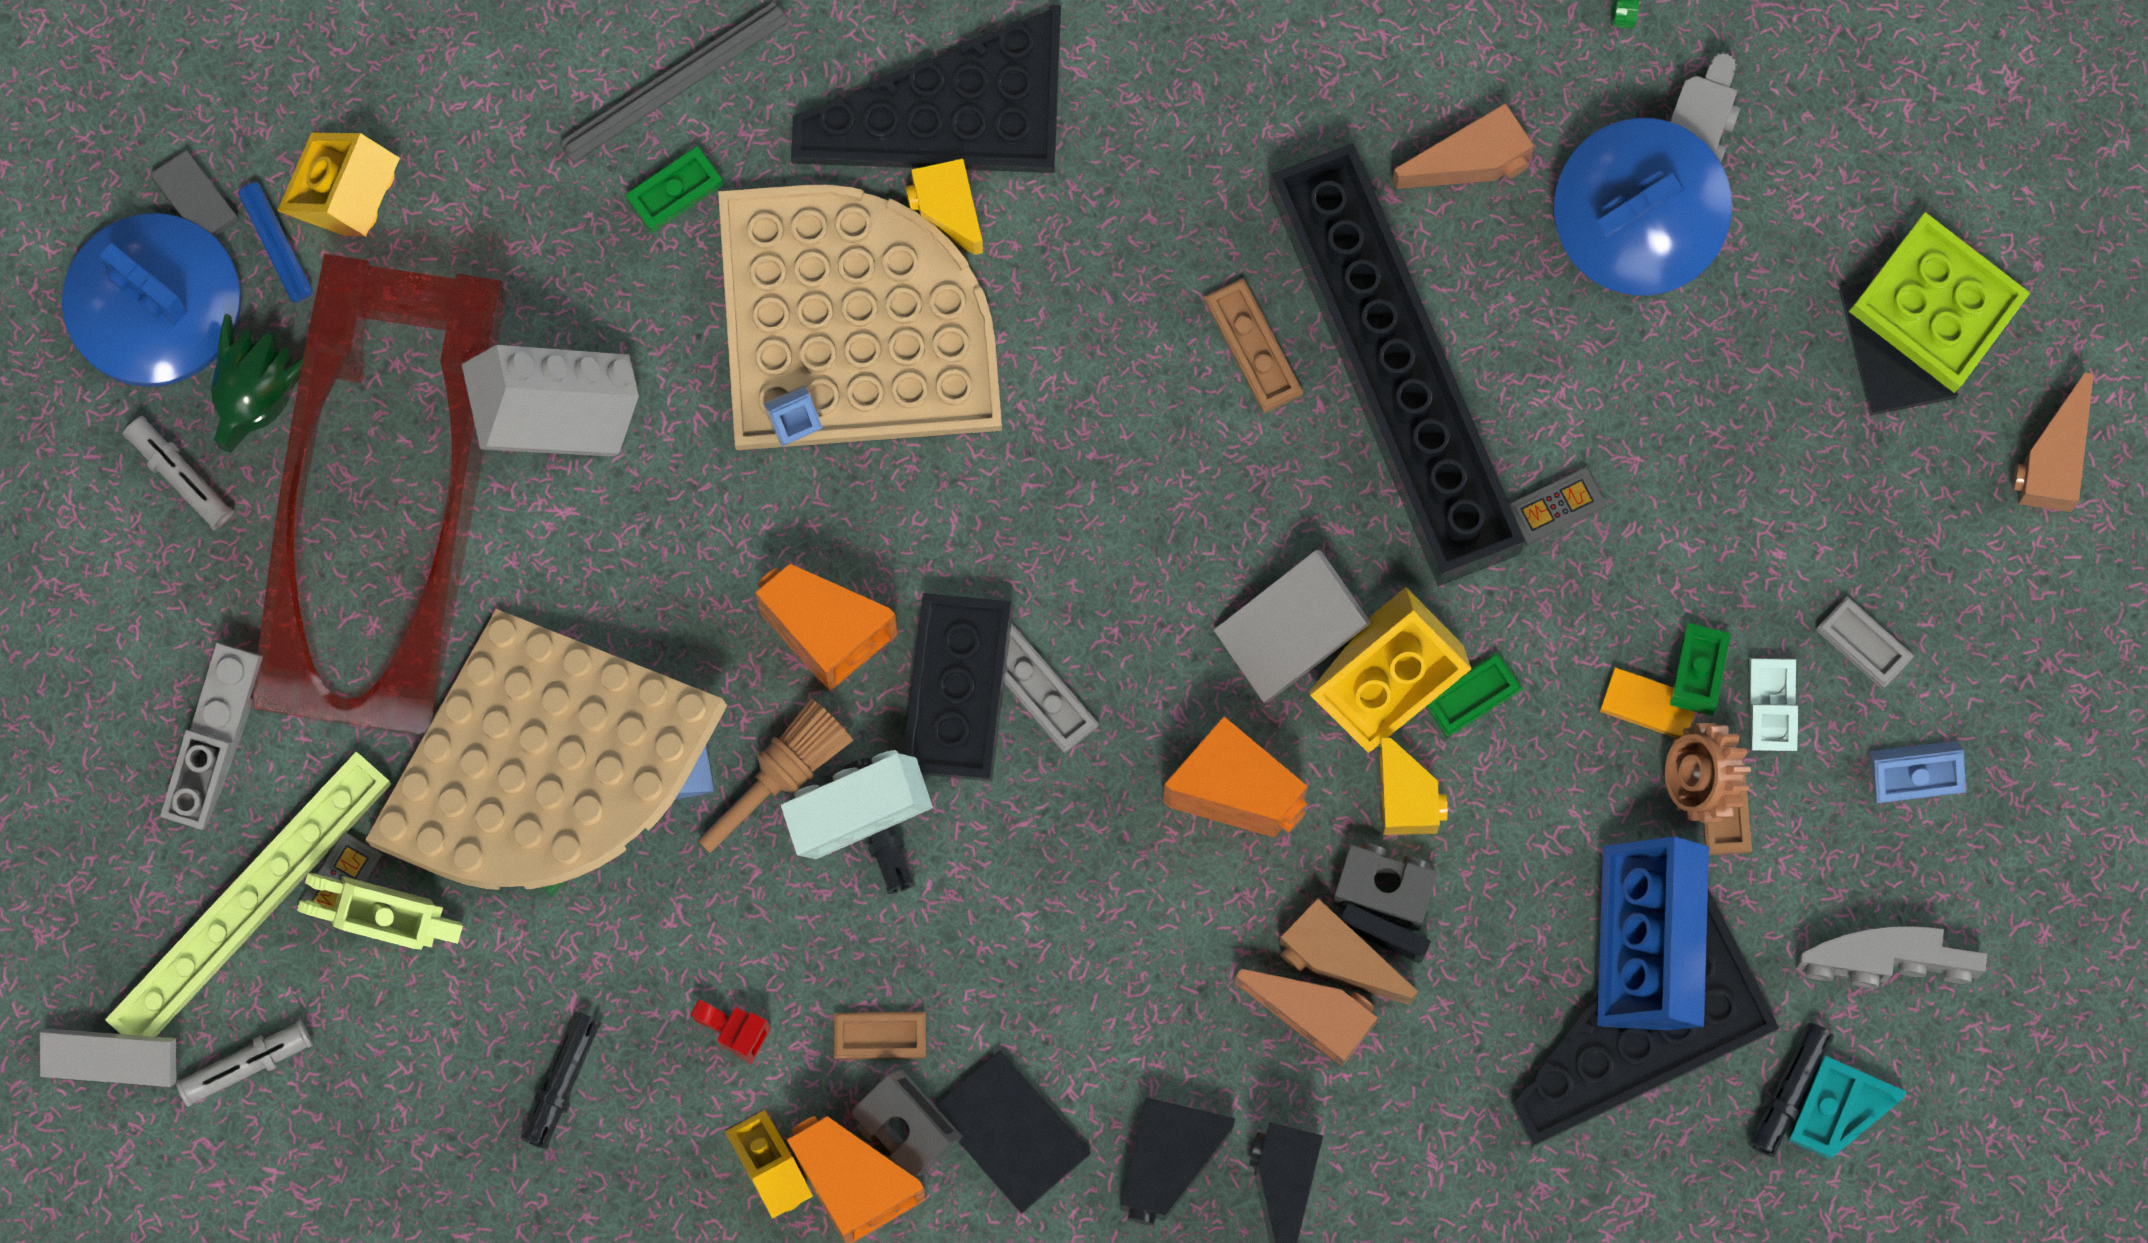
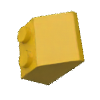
[277,132,400,237]

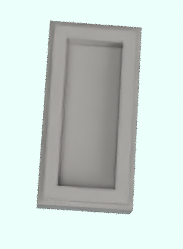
[1816,596,1914,690]

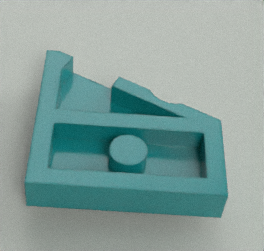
[1788,1056,1907,1160]

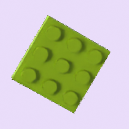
[1849,212,2030,393]

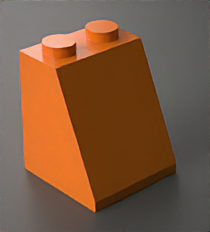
[755,564,898,692]
[1163,717,1308,838]
[787,1116,926,1243]

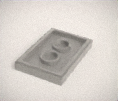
[1214,550,1371,703]

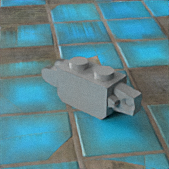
[1670,52,1741,163]

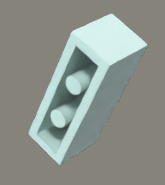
[781,750,933,859]

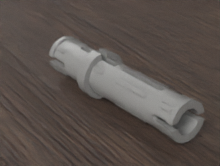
[123,416,234,531]
[176,1020,313,1107]

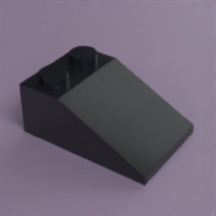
[1249,1122,1323,1243]

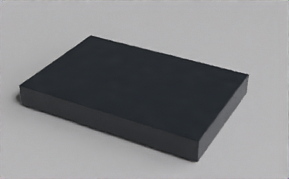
[1839,281,1958,416]
[936,1050,1091,1215]

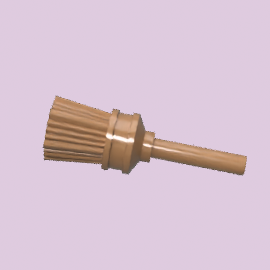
[697,698,854,854]

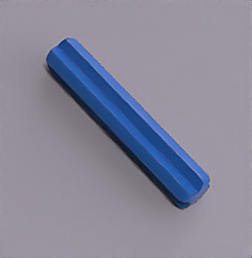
[238,182,313,303]

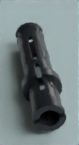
[844,758,915,894]
[520,1012,602,1150]
[1748,1023,1834,1157]

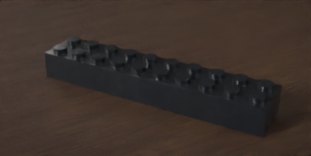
[1269,143,1525,587]

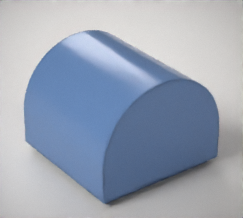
[763,385,823,446]

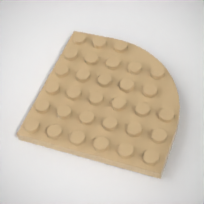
[718,185,1002,450]
[366,609,727,890]

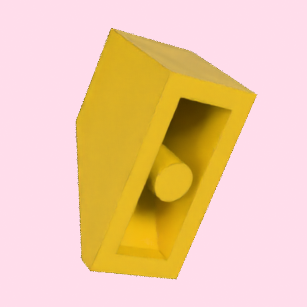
[905,159,983,255]
[1379,738,1448,835]
[725,1110,813,1219]

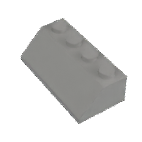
[462,345,639,456]

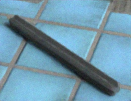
[561,3,787,162]

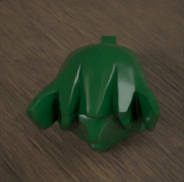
[211,314,314,453]

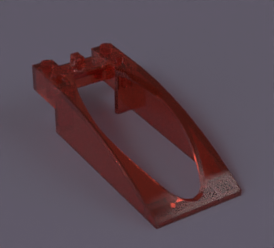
[252,254,506,736]

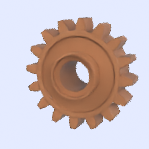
[1665,723,1751,823]

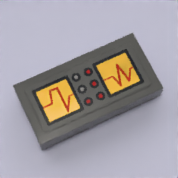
[1509,467,1607,547]
[296,832,384,934]

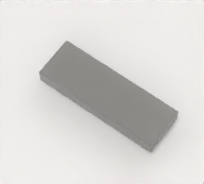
[1004,624,1099,755]
[40,1029,176,1087]

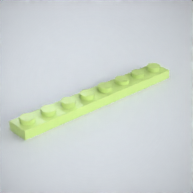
[105,752,391,1037]

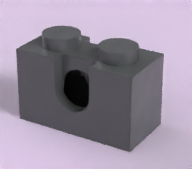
[1333,843,1438,931]
[851,1069,963,1178]

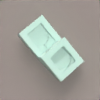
[1749,658,1798,751]

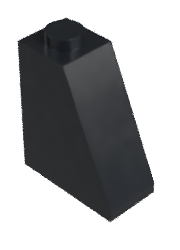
[1120,1097,1235,1226]

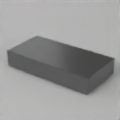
[150,150,238,237]

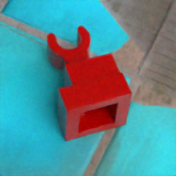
[690,999,771,1064]

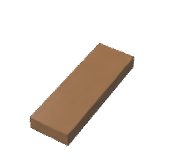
[1204,278,1303,414]

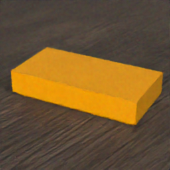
[1600,667,1695,739]

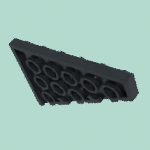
[791,5,1061,173]
[1512,889,1779,1148]

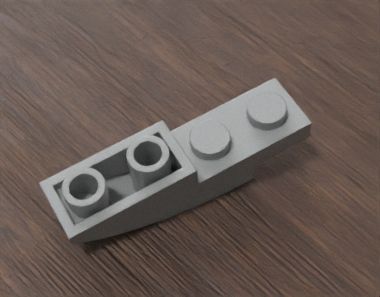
[160,643,263,830]
[1796,927,1987,988]

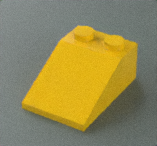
[1309,587,1471,753]

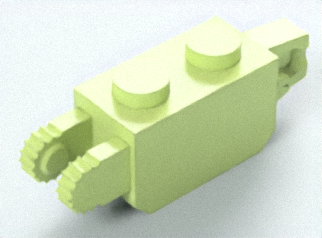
[297,873,463,950]

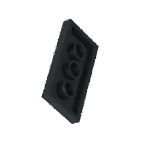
[903,593,1014,782]

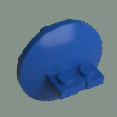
[1554,118,1732,296]
[62,213,241,387]

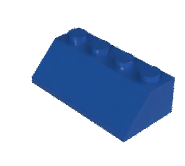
[1597,837,1709,1030]

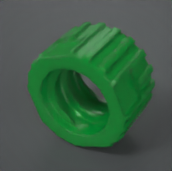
[1611,0,1639,29]

